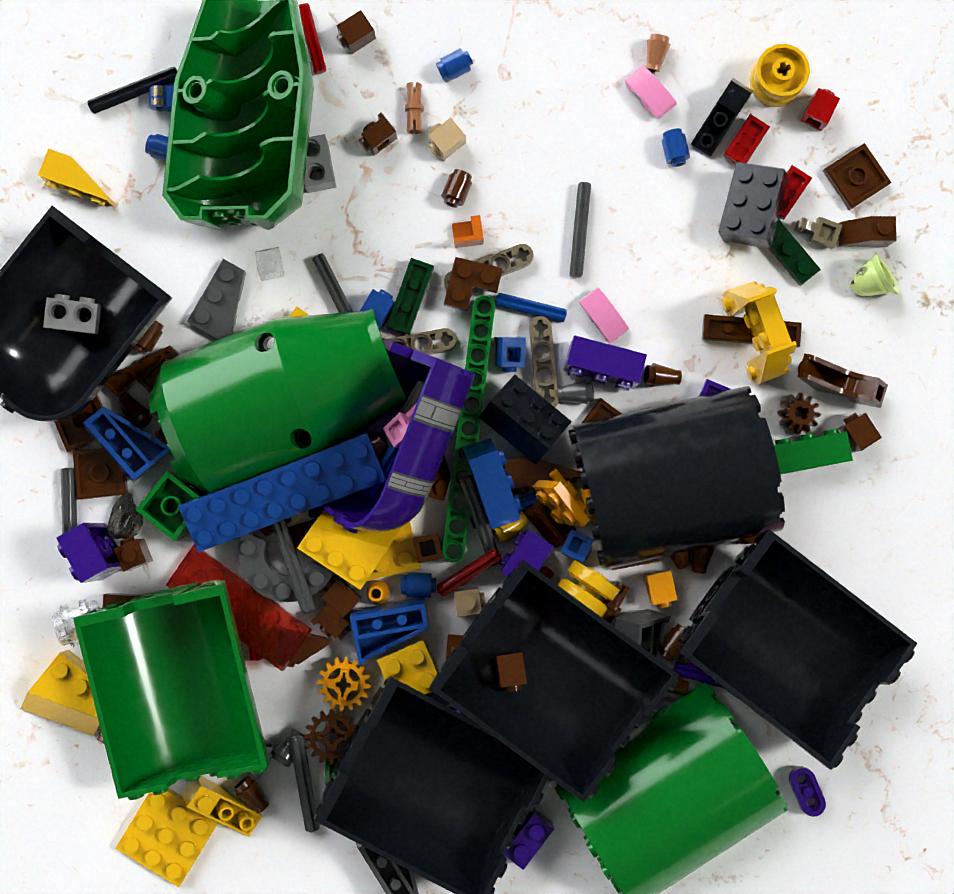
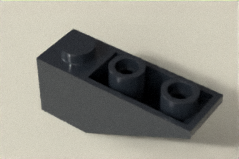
[691,78,753,157]

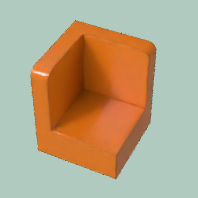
[452,215,484,248]

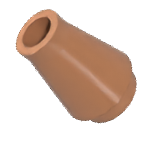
[646,34,671,72]

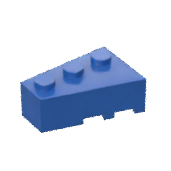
[83,407,170,483]
[463,438,522,529]
[350,598,429,665]

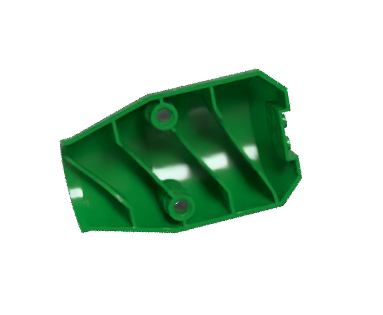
[162,0,314,230]
[149,307,408,494]

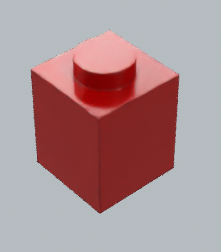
[800,88,840,131]

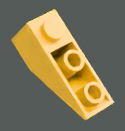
[38,148,114,207]
[181,775,263,837]

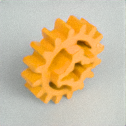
[317,656,372,712]

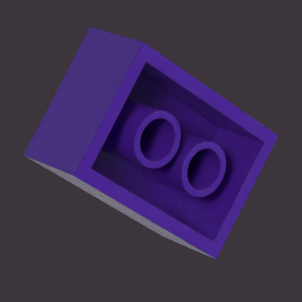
[563,335,647,391]
[56,523,122,583]

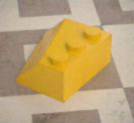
[297,510,403,590]
[20,650,100,736]

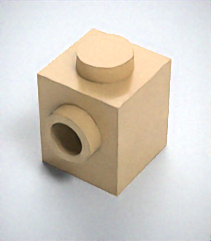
[428,117,466,161]
[454,587,486,617]

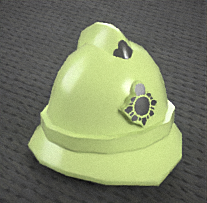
[850,253,901,296]

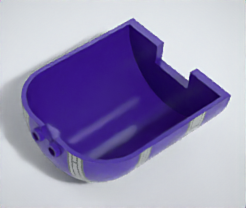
[322,338,476,533]

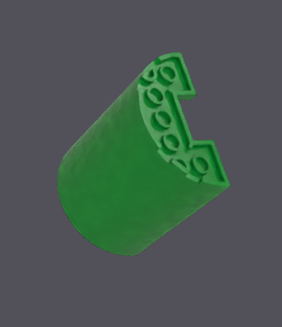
[73,580,270,800]
[554,683,789,894]

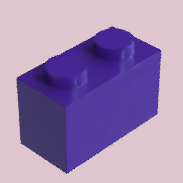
[503,808,554,870]

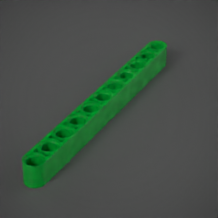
[442,295,495,563]

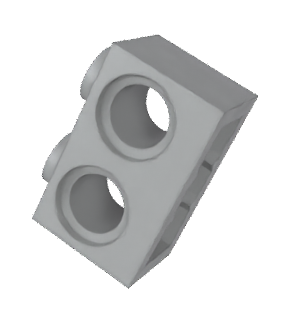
[304,134,337,193]
[43,294,101,334]

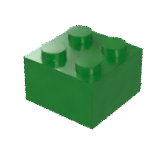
[135,471,203,541]

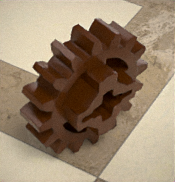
[303,709,356,765]

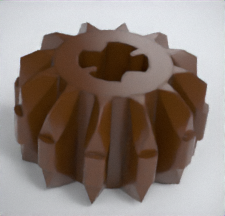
[777,393,821,435]

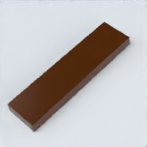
[702,314,802,348]

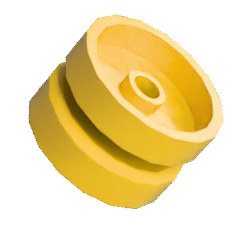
[749,44,810,107]
[557,560,620,617]

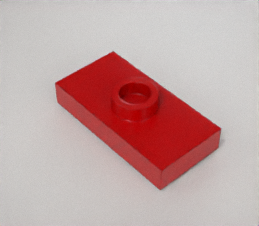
[723,114,770,164]
[779,165,812,220]

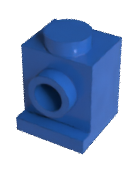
[494,337,526,372]
[561,529,594,563]

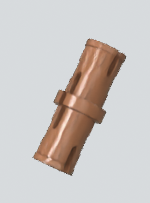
[405,82,424,134]

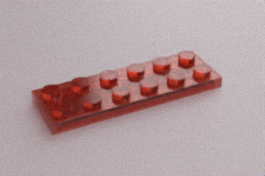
[166,544,312,671]

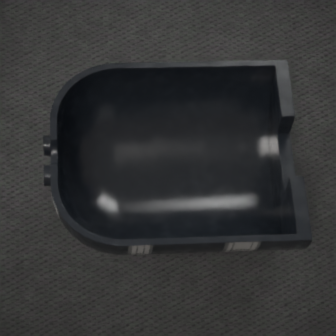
[0,205,173,422]

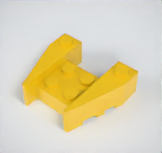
[721,281,797,385]

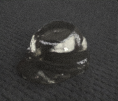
[107,493,143,539]

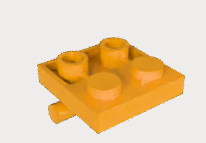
[532,469,590,527]

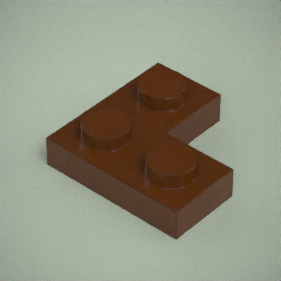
[444,257,503,311]

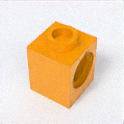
[644,570,677,609]

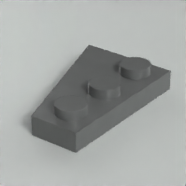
[187,259,246,340]

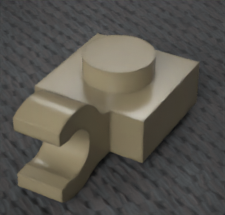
[794,217,842,249]

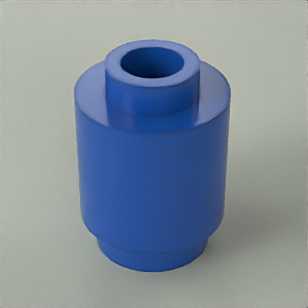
[436,48,473,81]
[661,128,690,167]
[145,134,168,162]
[401,572,436,598]

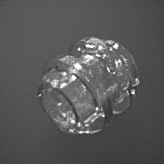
[52,598,100,648]

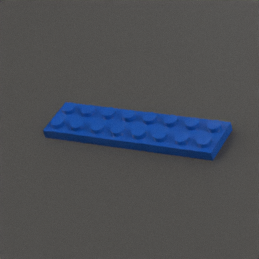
[178,432,386,553]

